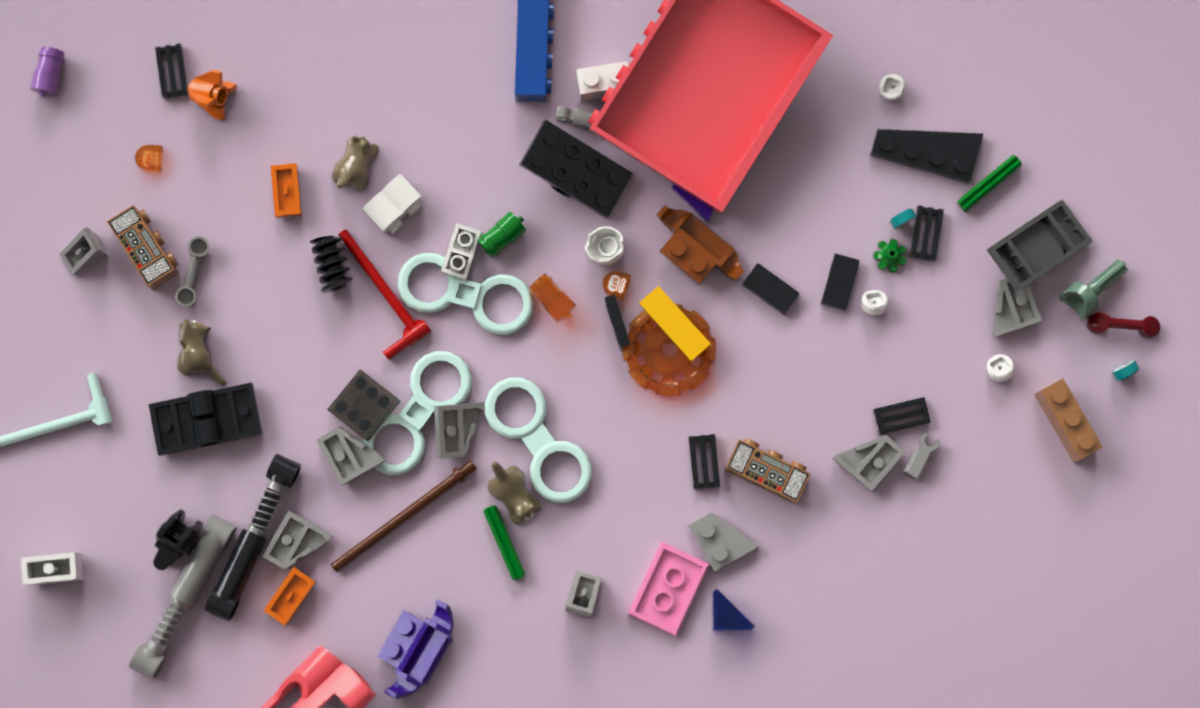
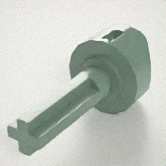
[1059,259,1128,321]

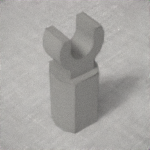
[556,106,594,129]
[903,433,940,480]

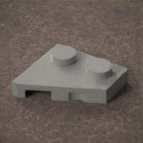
[992,278,1042,338]
[434,402,485,459]
[833,435,905,492]
[262,510,334,570]
[688,513,758,571]

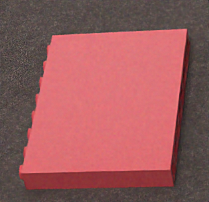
[588,0,833,213]

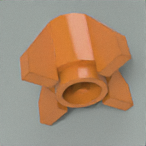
[188,69,237,120]

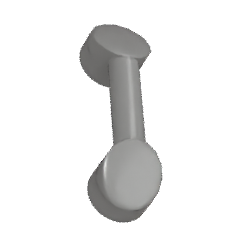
[175,236,210,308]

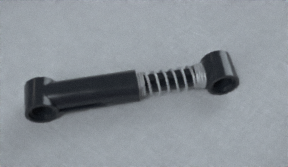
[204,454,301,622]

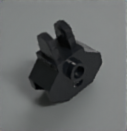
[153,509,203,571]

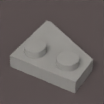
[317,427,386,486]

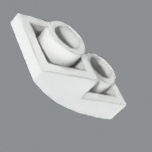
[441,223,481,280]

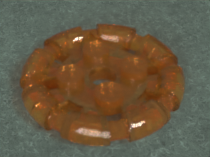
[622,304,716,396]

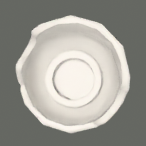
[585,226,625,265]

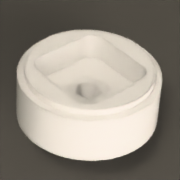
[879,74,907,100]
[861,290,888,315]
[987,355,1014,382]

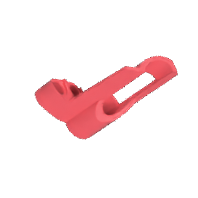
[261,646,377,708]

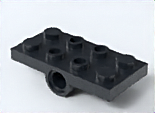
[519,120,633,218]
[148,382,263,456]

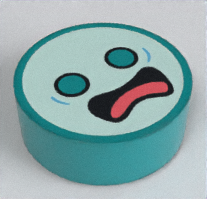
[890,208,917,230]
[1112,360,1140,381]

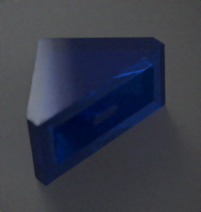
[712,588,755,630]

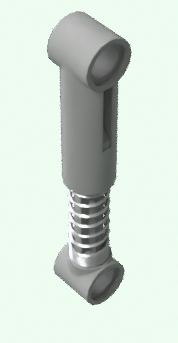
[129,515,237,681]

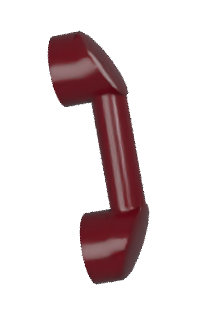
[1086,312,1161,338]

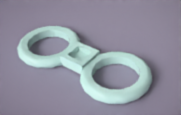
[397,253,534,335]
[363,351,472,476]
[485,377,592,503]

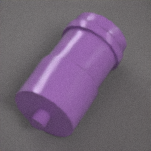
[30,46,65,98]

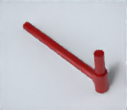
[338,229,431,360]

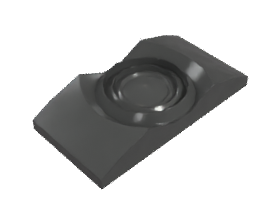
[987,200,1092,293]

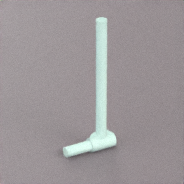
[0,373,112,447]

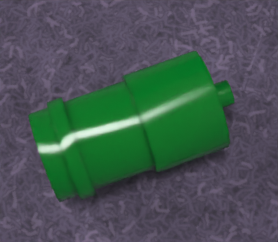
[477,211,526,258]

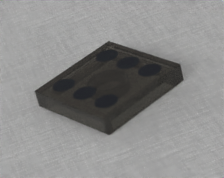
[327,369,401,442]

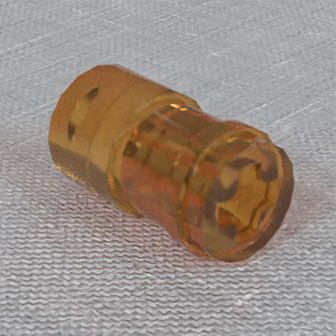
[529,273,576,323]

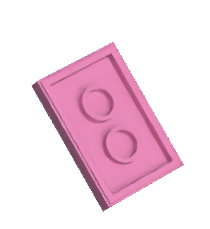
[628,542,709,636]

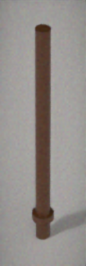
[331,461,477,573]

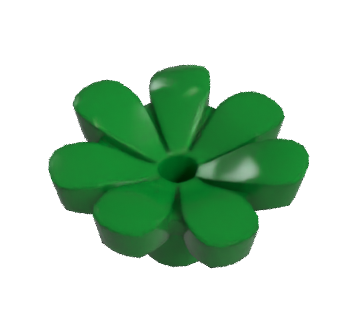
[873,239,907,273]

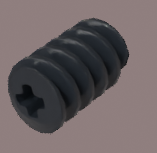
[309,236,353,293]

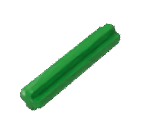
[957,155,1022,212]
[484,505,525,580]

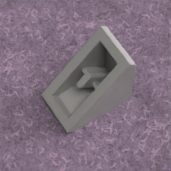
[60,227,108,275]
[565,571,602,618]

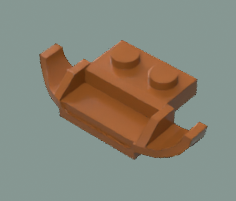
[656,205,745,285]

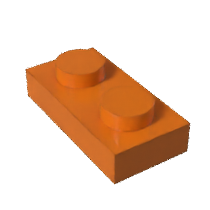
[270,163,302,218]
[263,567,316,626]

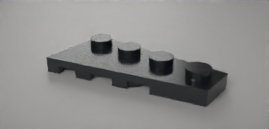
[870,129,984,184]

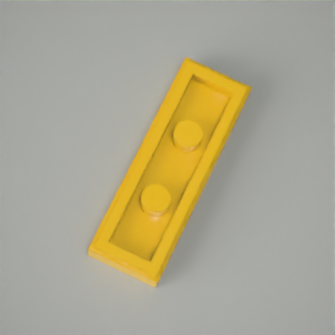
[639,286,711,362]

